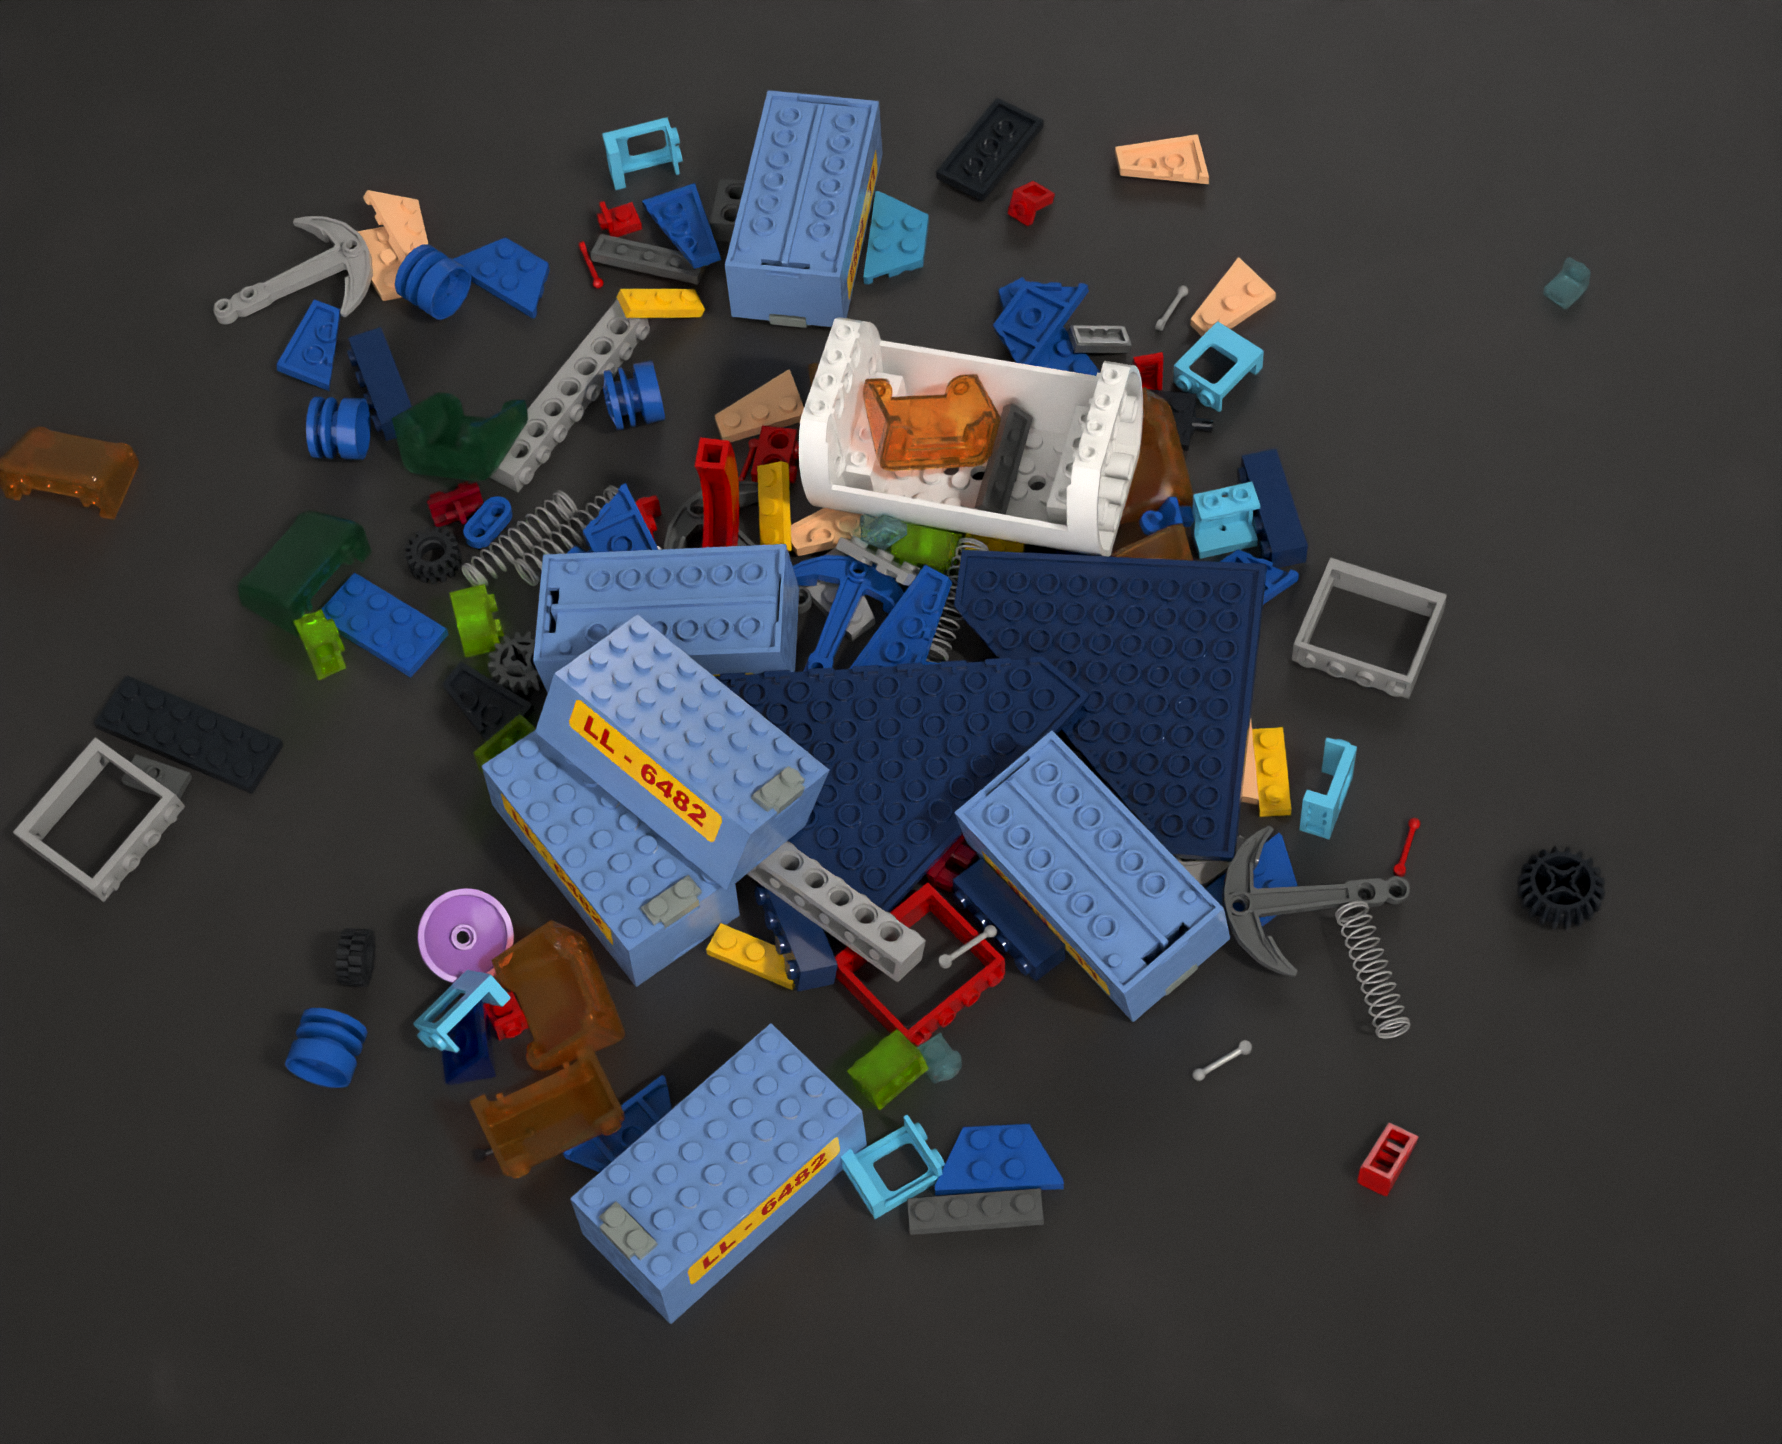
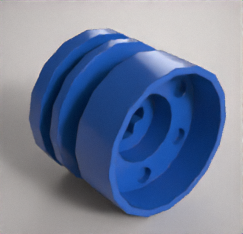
[395,244,471,320]
[602,360,665,431]
[306,397,371,460]
[285,1008,368,1088]

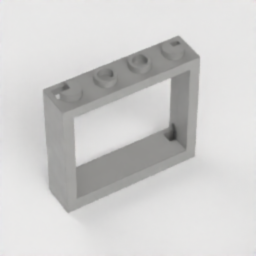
[1292,557,1447,699]
[13,737,185,902]

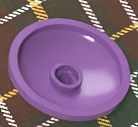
[417,888,514,983]

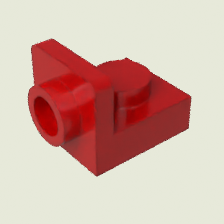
[1007,181,1055,226]
[596,201,642,237]
[635,495,662,541]
[483,991,529,1041]

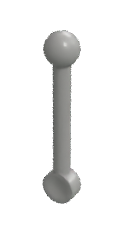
[1155,285,1189,331]
[939,925,997,968]
[1193,1040,1252,1081]

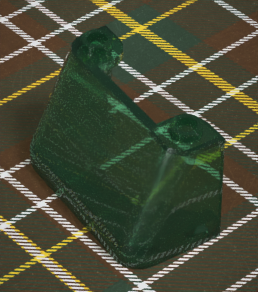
[392,392,528,481]
[238,510,372,637]

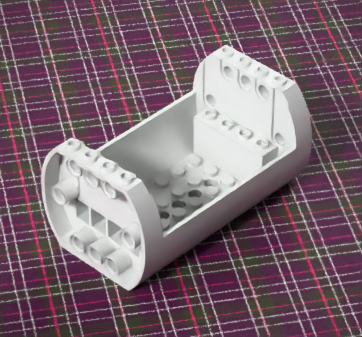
[799,317,1143,557]

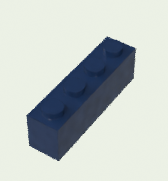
[347,327,419,441]
[1237,449,1308,568]
[952,858,1065,981]
[755,883,838,992]

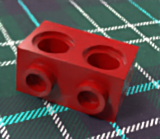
[751,425,799,487]

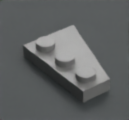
[836,535,920,586]
[798,547,875,641]

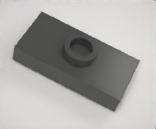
[1068,325,1132,353]
[121,754,192,799]

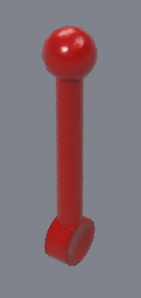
[578,241,604,289]
[738,438,759,481]
[1393,818,1421,877]

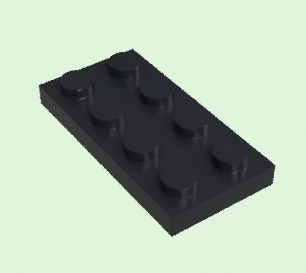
[936,98,1044,201]

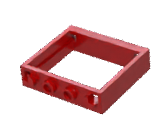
[835,883,1006,1052]

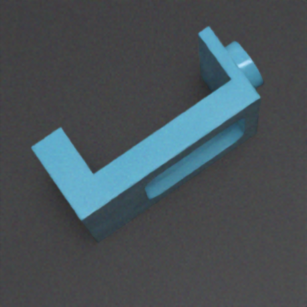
[602,117,683,190]
[1173,321,1264,412]
[1191,482,1261,559]
[1299,737,1357,840]
[413,970,511,1053]
[841,1115,945,1219]

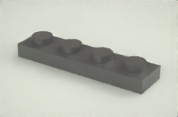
[591,234,707,285]
[975,403,1033,515]
[907,1188,1044,1235]

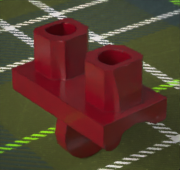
[427,481,484,527]
[926,835,977,893]

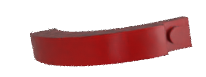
[695,437,739,548]

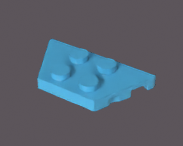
[863,191,929,284]

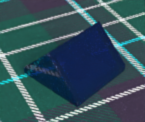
[442,999,496,1085]

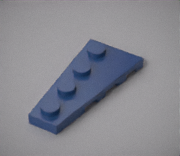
[642,183,721,269]

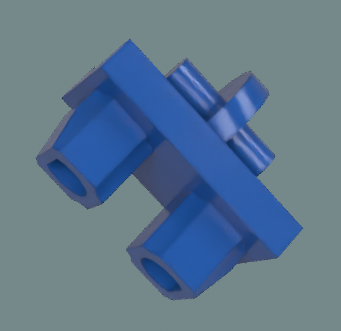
[1139,497,1194,550]

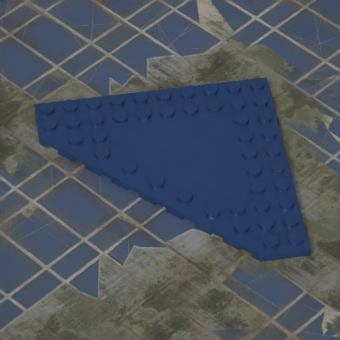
[954,550,1267,862]
[714,656,1089,913]

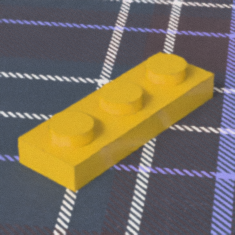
[617,289,705,318]
[757,461,792,552]
[1252,727,1292,817]
[706,923,795,990]

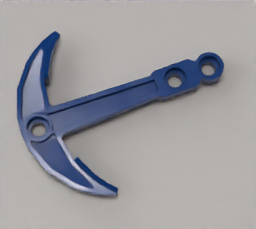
[793,555,904,671]

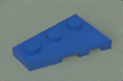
[276,299,341,391]

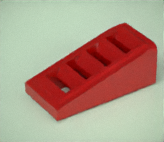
[1132,352,1164,390]
[1357,1122,1419,1196]

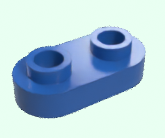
[463,496,513,549]

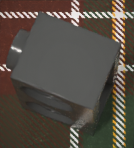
[710,178,745,242]

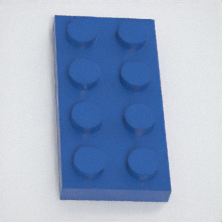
[316,572,449,678]

